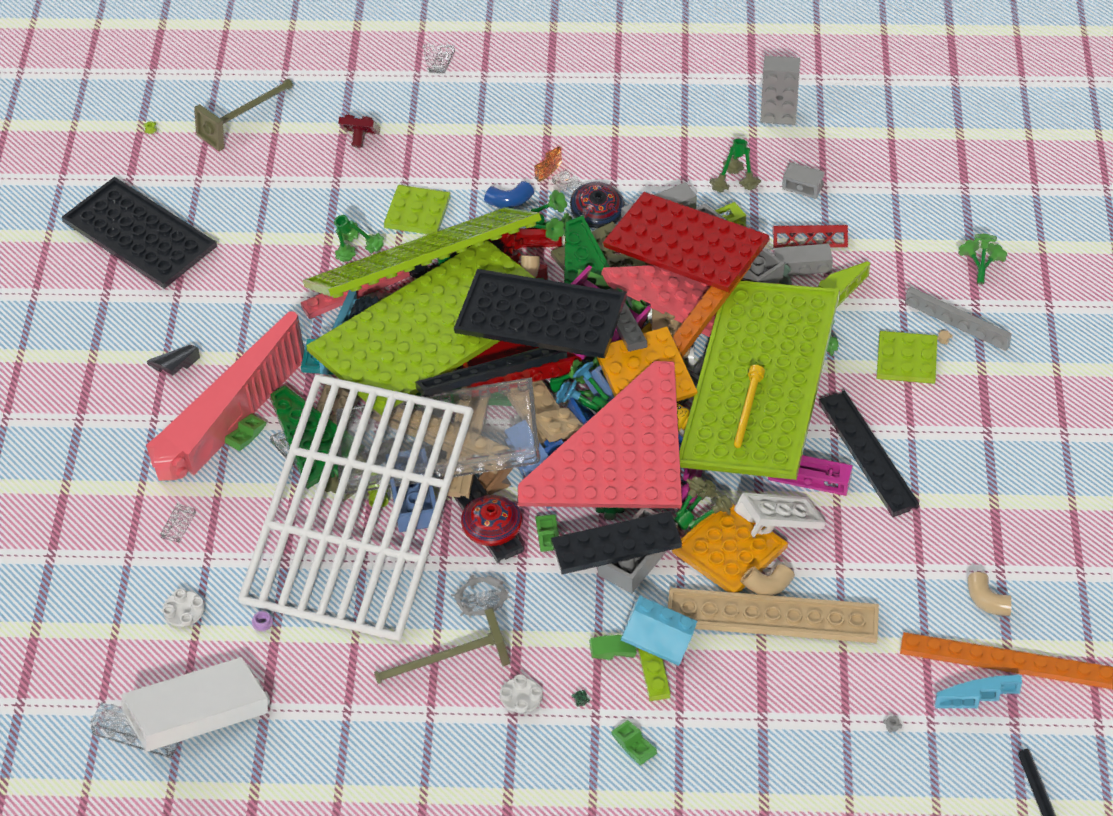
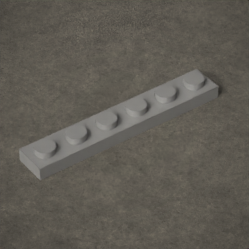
[905,286,1012,351]

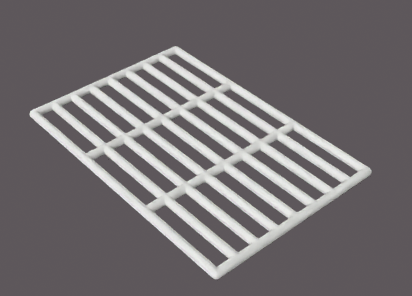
[238,375,474,641]

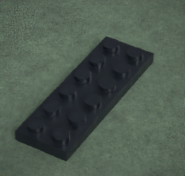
[551,511,682,575]

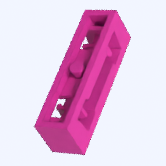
[768,455,853,496]

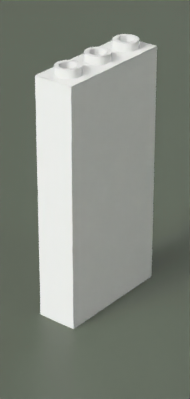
[121,657,270,752]

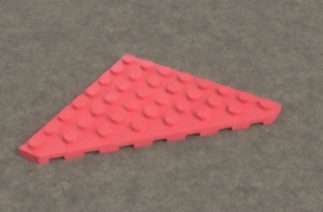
[601,265,717,337]
[517,361,682,508]

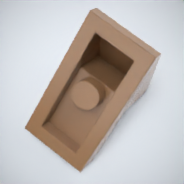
[478,461,513,495]

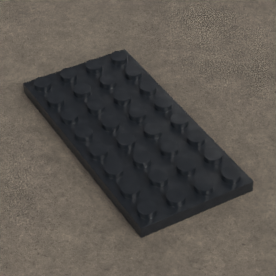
[62,176,217,289]
[454,269,626,359]

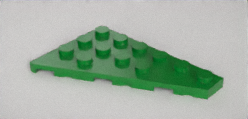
[564,216,631,309]
[270,385,365,489]

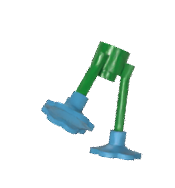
[556,361,609,413]

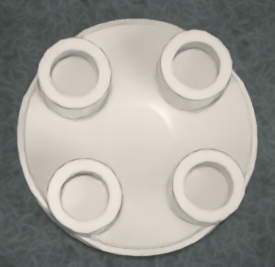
[162,589,204,627]
[500,674,543,713]

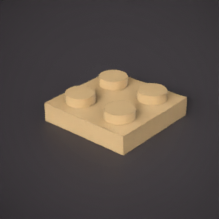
[532,408,583,442]

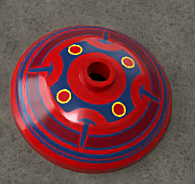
[461,495,522,546]

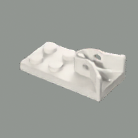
[734,493,826,537]

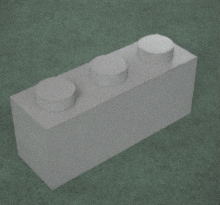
[773,244,833,276]

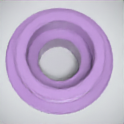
[252,611,273,631]

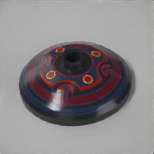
[570,182,625,228]

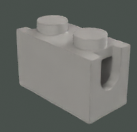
[782,162,825,199]

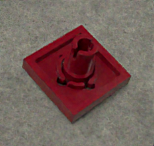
[338,115,380,148]

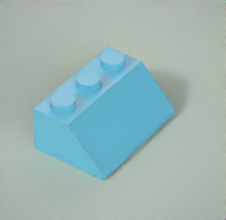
[621,595,697,666]

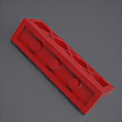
[772,225,848,248]
[488,228,562,248]

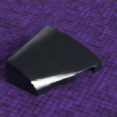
[147,345,200,376]

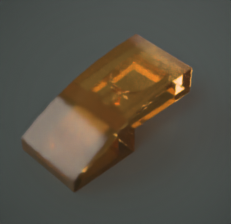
[534,146,562,182]

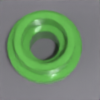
[631,299,647,314]

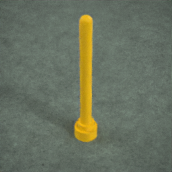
[734,365,765,448]

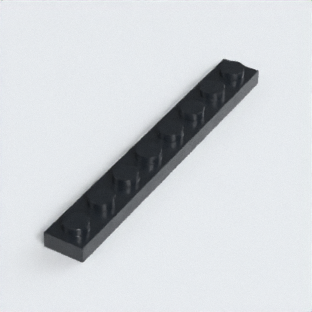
[415,348,567,397]

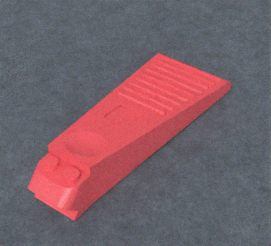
[146,311,305,481]

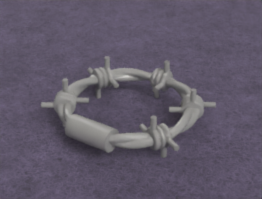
[451,575,512,618]

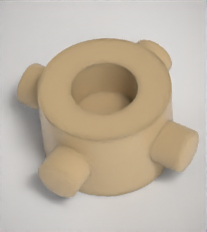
[937,330,953,345]

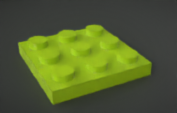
[384,185,451,235]
[876,331,938,384]

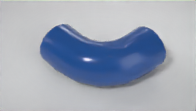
[484,181,534,208]

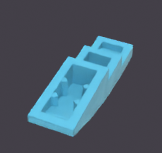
[934,675,1022,708]

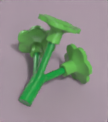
[958,234,1007,284]

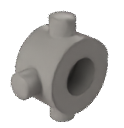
[883,715,902,733]

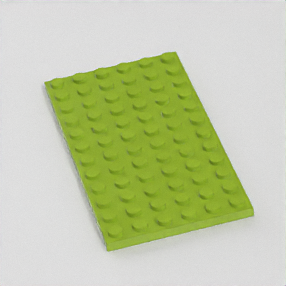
[302,207,541,298]
[306,240,535,416]
[679,281,840,480]

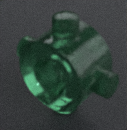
[572,690,590,707]

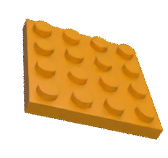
[597,327,698,402]
[672,504,788,593]

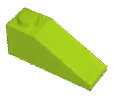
[818,261,870,307]

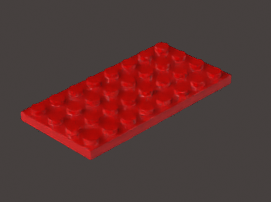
[603,192,770,293]

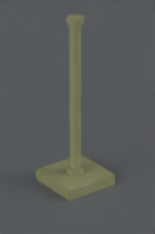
[194,79,293,151]
[374,608,510,684]

